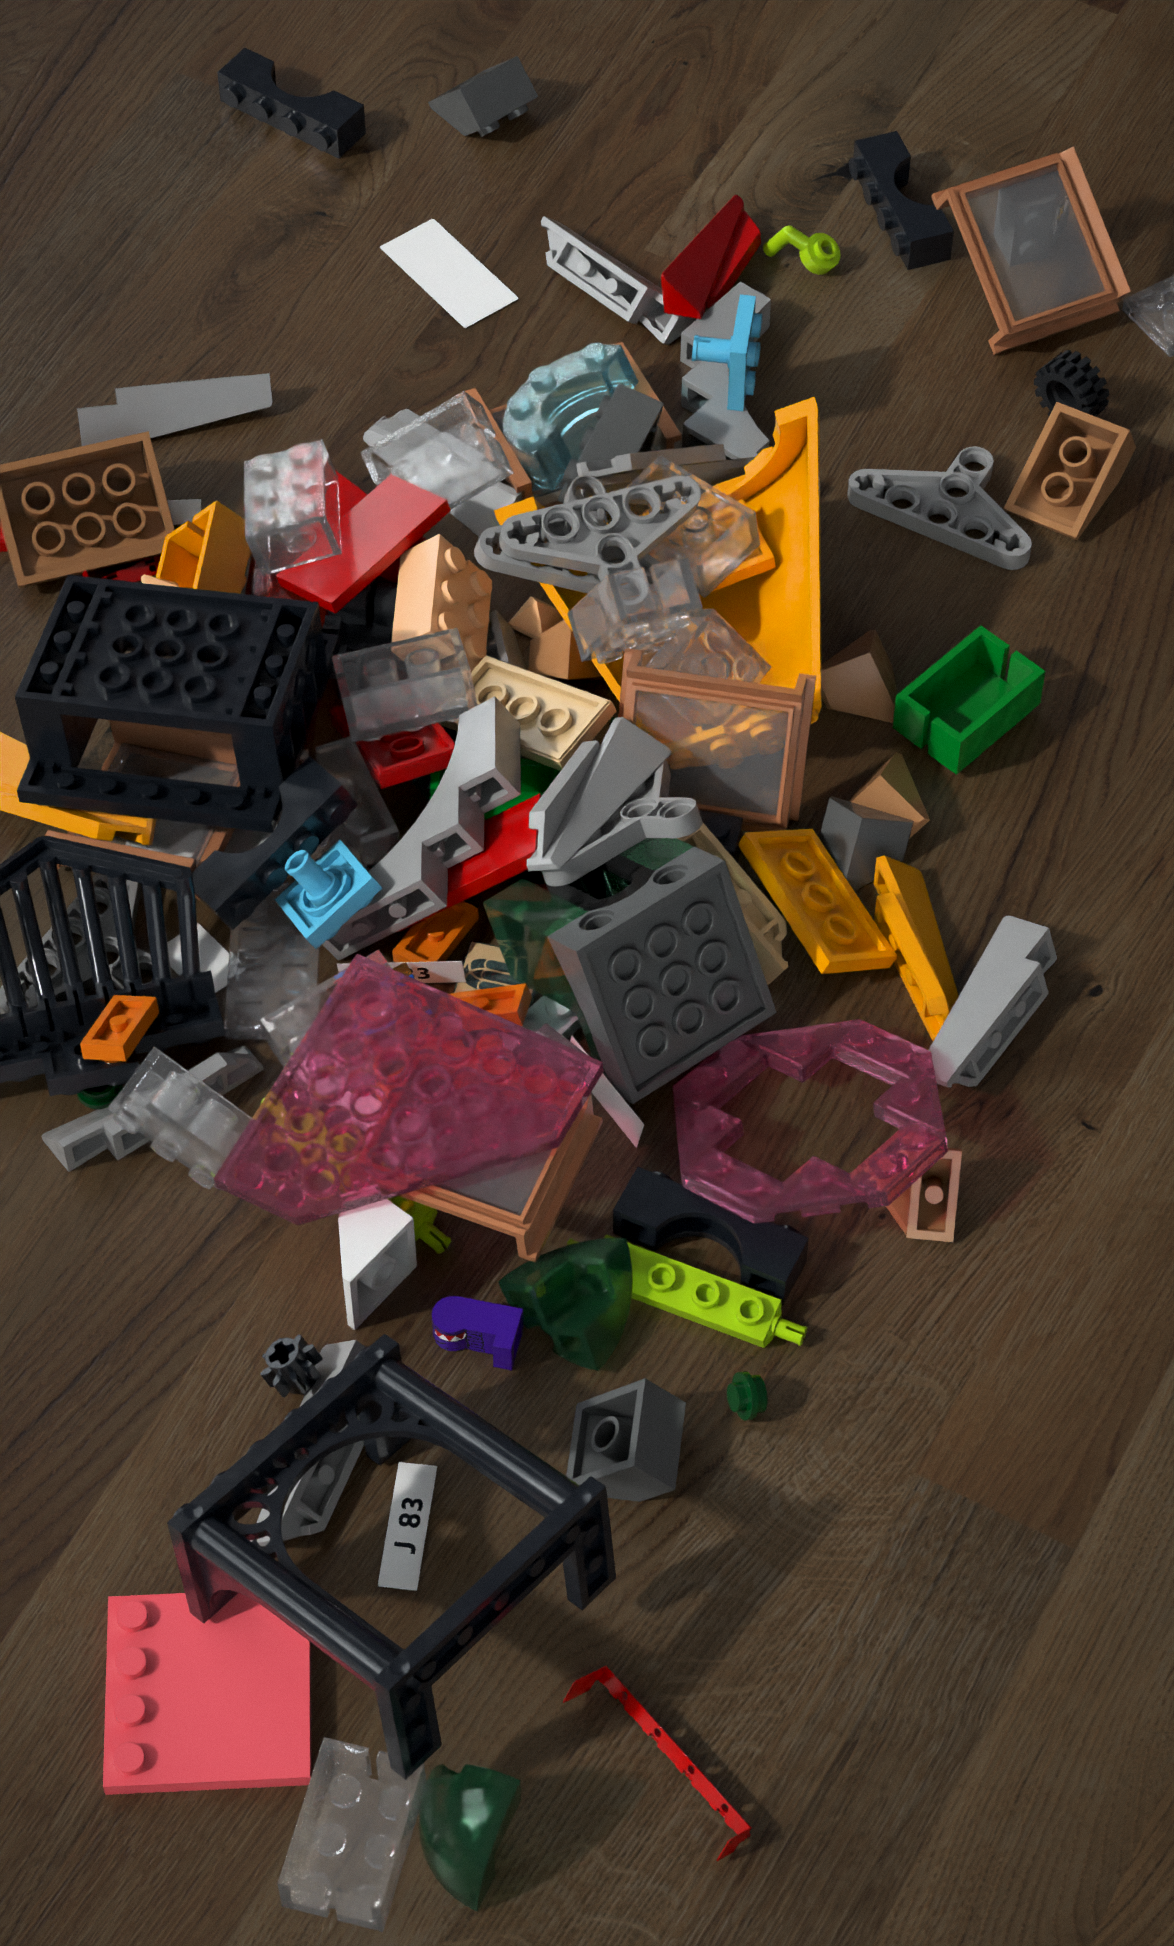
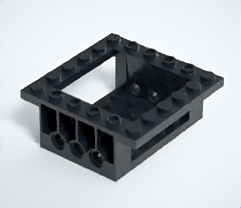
[15,575,340,833]

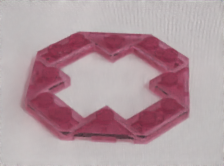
[673,1019,948,1224]

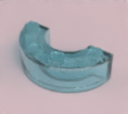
[503,342,639,490]

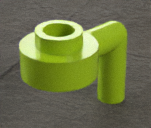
[763,225,841,275]

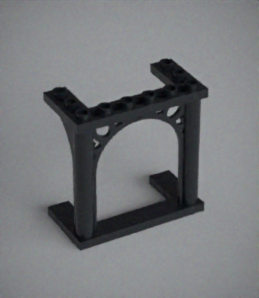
[167,1334,616,1780]

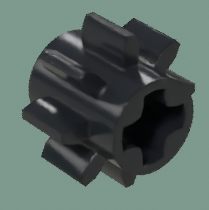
[260,1335,323,1398]

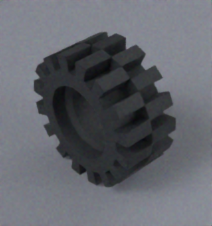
[1034,350,1110,417]

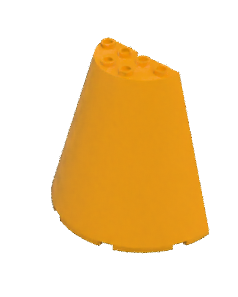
[494,397,822,769]

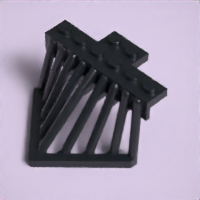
[0,835,225,1096]

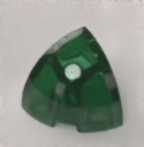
[498,1238,633,1371]
[419,1764,521,1912]

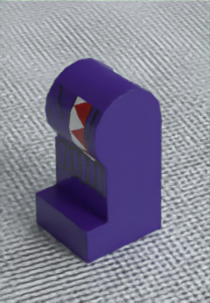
[432,1296,524,1371]

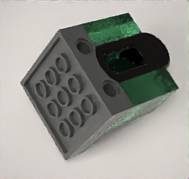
[483,838,777,1104]

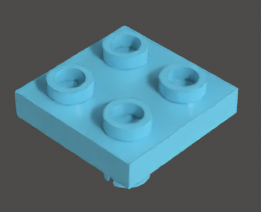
[692,294,762,411]
[275,839,382,949]

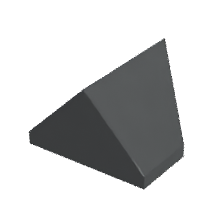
[819,796,914,891]

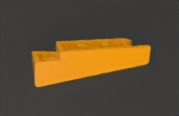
[0,732,157,845]
[874,855,959,1041]

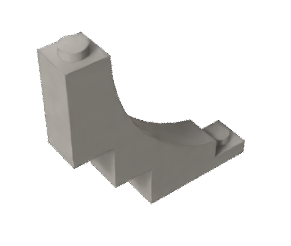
[680,281,771,461]
[322,697,521,961]

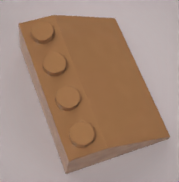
[0,431,175,588]

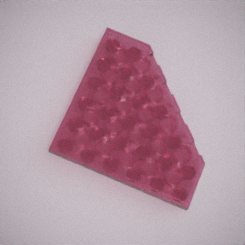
[214,954,604,1226]

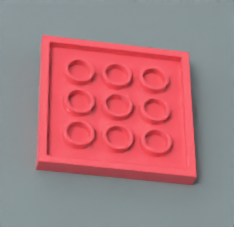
[103,1593,312,1795]

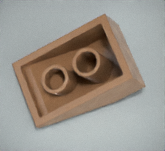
[1003,402,1136,540]

